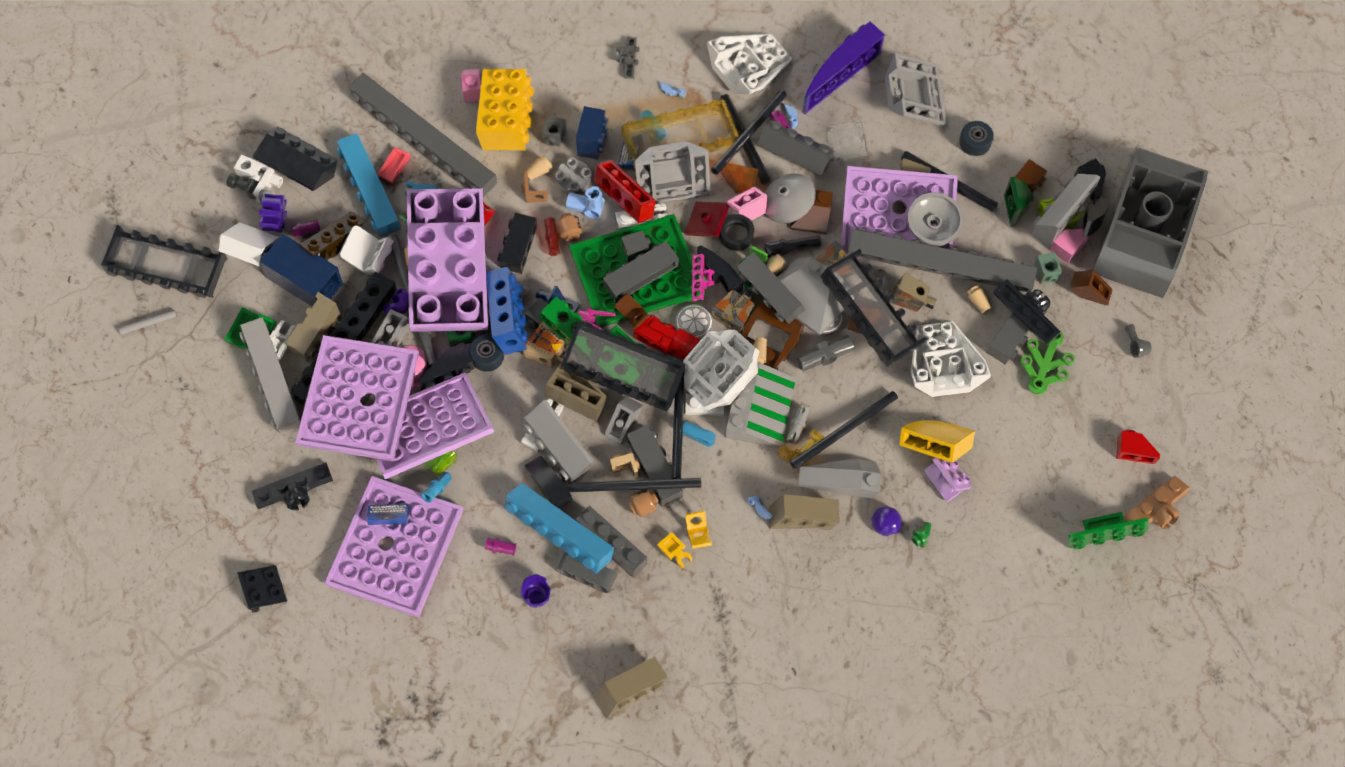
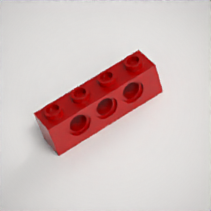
[594,160,656,223]

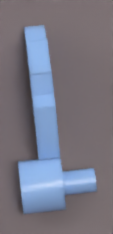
[660,82,686,99]
[784,104,798,129]
[748,496,773,520]

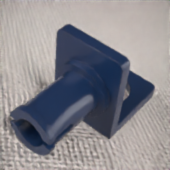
[536,286,580,317]

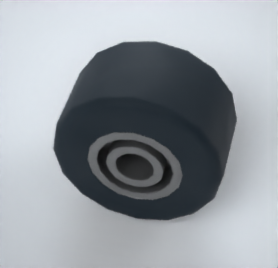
[959,120,994,156]
[469,334,504,372]

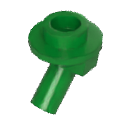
[911,522,931,548]

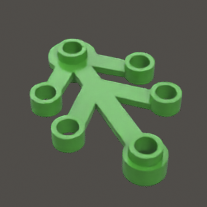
[1020,332,1075,395]

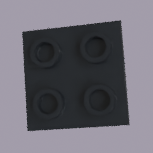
[237,565,287,613]

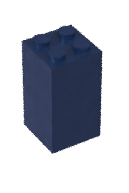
[260,234,343,307]

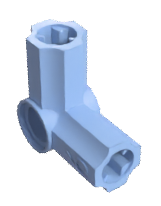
[566,186,605,219]

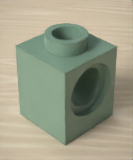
[1034,252,1062,283]

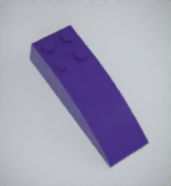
[802,21,885,114]

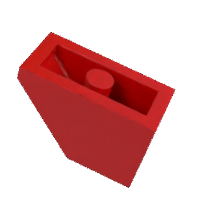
[1116,429,1160,464]

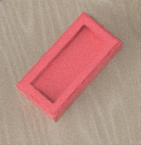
[377,147,411,185]

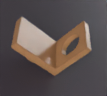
[521,172,548,203]

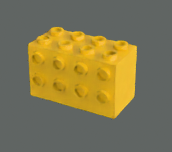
[476,69,534,150]

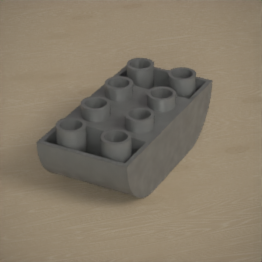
[1092,146,1208,298]

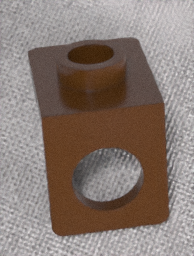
[614,293,649,329]

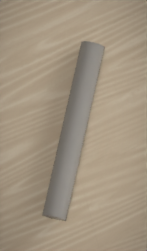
[119,310,177,335]

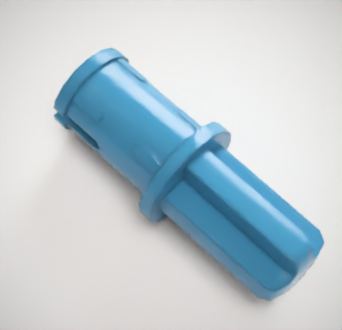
[421,472,452,503]

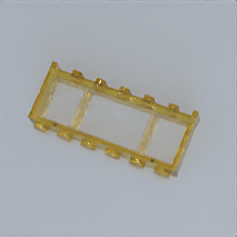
[620,99,739,172]

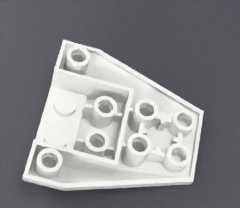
[707,34,792,94]
[910,321,991,397]

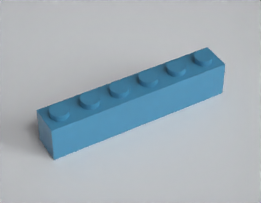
[336,133,401,237]
[505,483,614,574]

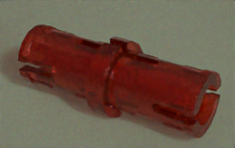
[543,217,561,256]

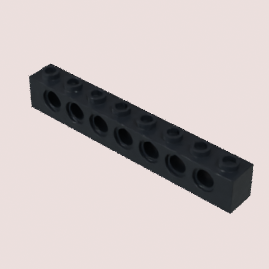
[291,272,397,405]

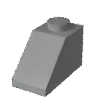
[604,396,643,444]

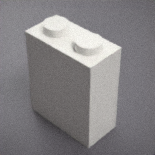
[218,222,279,266]

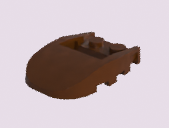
[742,301,805,370]

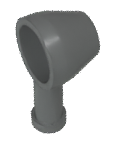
[1125,324,1152,358]

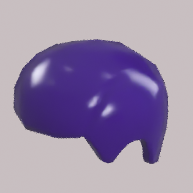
[383,288,409,314]
[871,506,902,536]
[520,574,551,608]

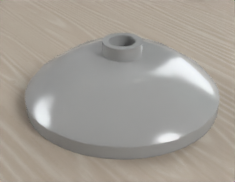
[765,173,816,223]
[907,193,964,246]

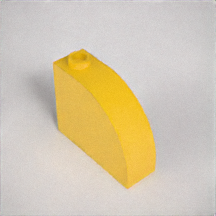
[899,420,975,463]

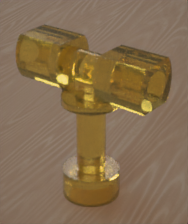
[777,429,825,471]

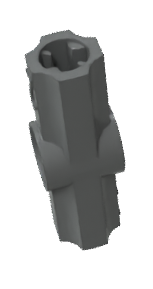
[796,335,855,372]

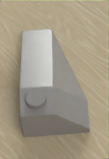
[797,458,881,499]

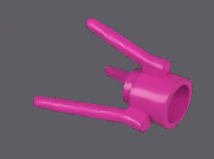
[578,308,615,330]

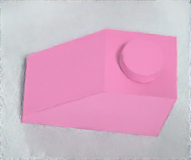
[462,69,481,102]
[727,186,767,220]
[1050,229,1091,263]

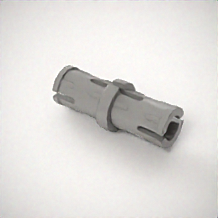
[786,405,810,444]

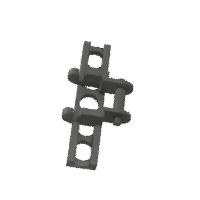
[616,37,640,79]

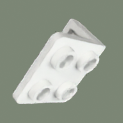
[339,226,393,276]

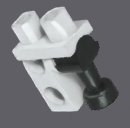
[226,155,283,203]

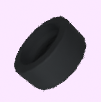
[719,214,755,251]

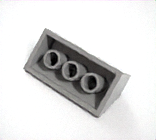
[1033,174,1100,246]
[523,399,593,483]

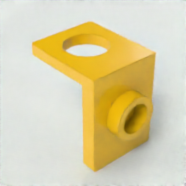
[685,510,712,549]

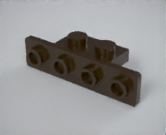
[300,212,365,260]

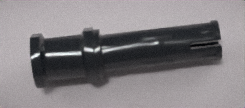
[764,235,821,258]

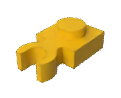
[657,532,692,569]

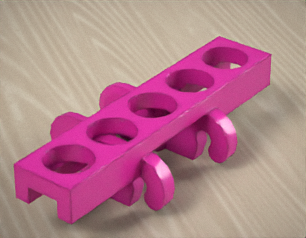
[691,254,714,302]

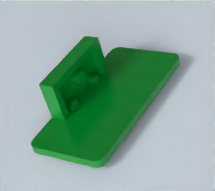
[1068,512,1149,550]

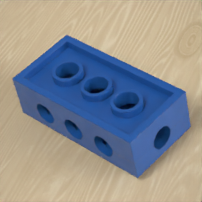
[486,267,528,355]

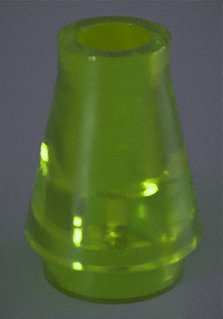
[430,451,458,476]

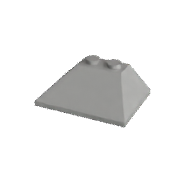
[885,53,947,127]
[634,141,711,204]
[777,257,855,336]

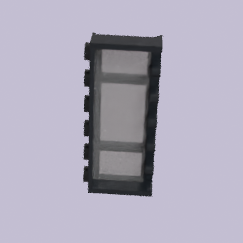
[101,225,228,298]
[820,249,928,367]
[559,321,686,412]

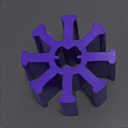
[259,194,287,233]

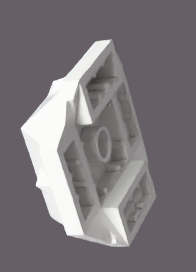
[683,330,760,410]

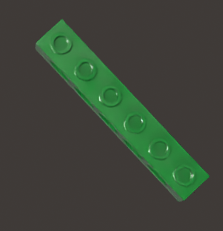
[538,296,640,395]

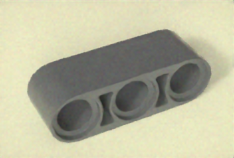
[556,552,617,593]

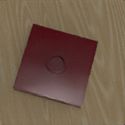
[684,201,730,237]

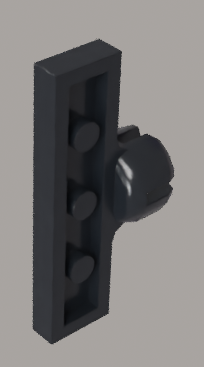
[993,279,1061,346]
[252,462,333,511]

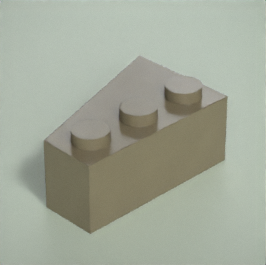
[286,292,342,362]
[545,360,606,422]
[769,494,840,530]
[594,657,667,718]

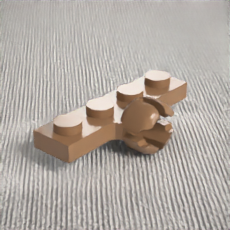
[1123,475,1189,537]

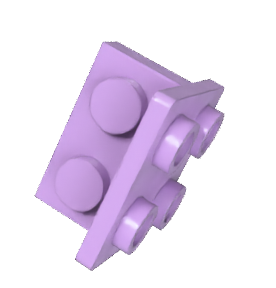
[924,457,972,502]

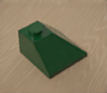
[1003,177,1033,227]

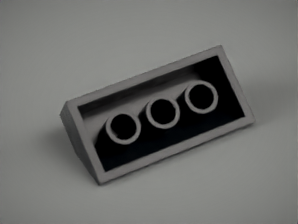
[253,127,338,191]

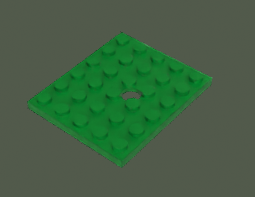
[569,214,705,328]

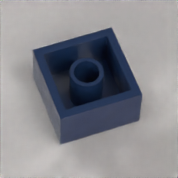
[576,106,609,160]

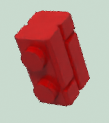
[633,315,677,355]

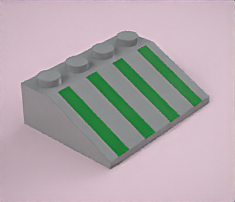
[725,362,796,449]

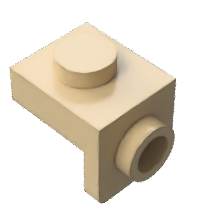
[610,453,641,478]

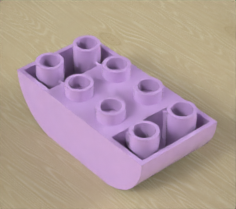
[407,189,488,332]

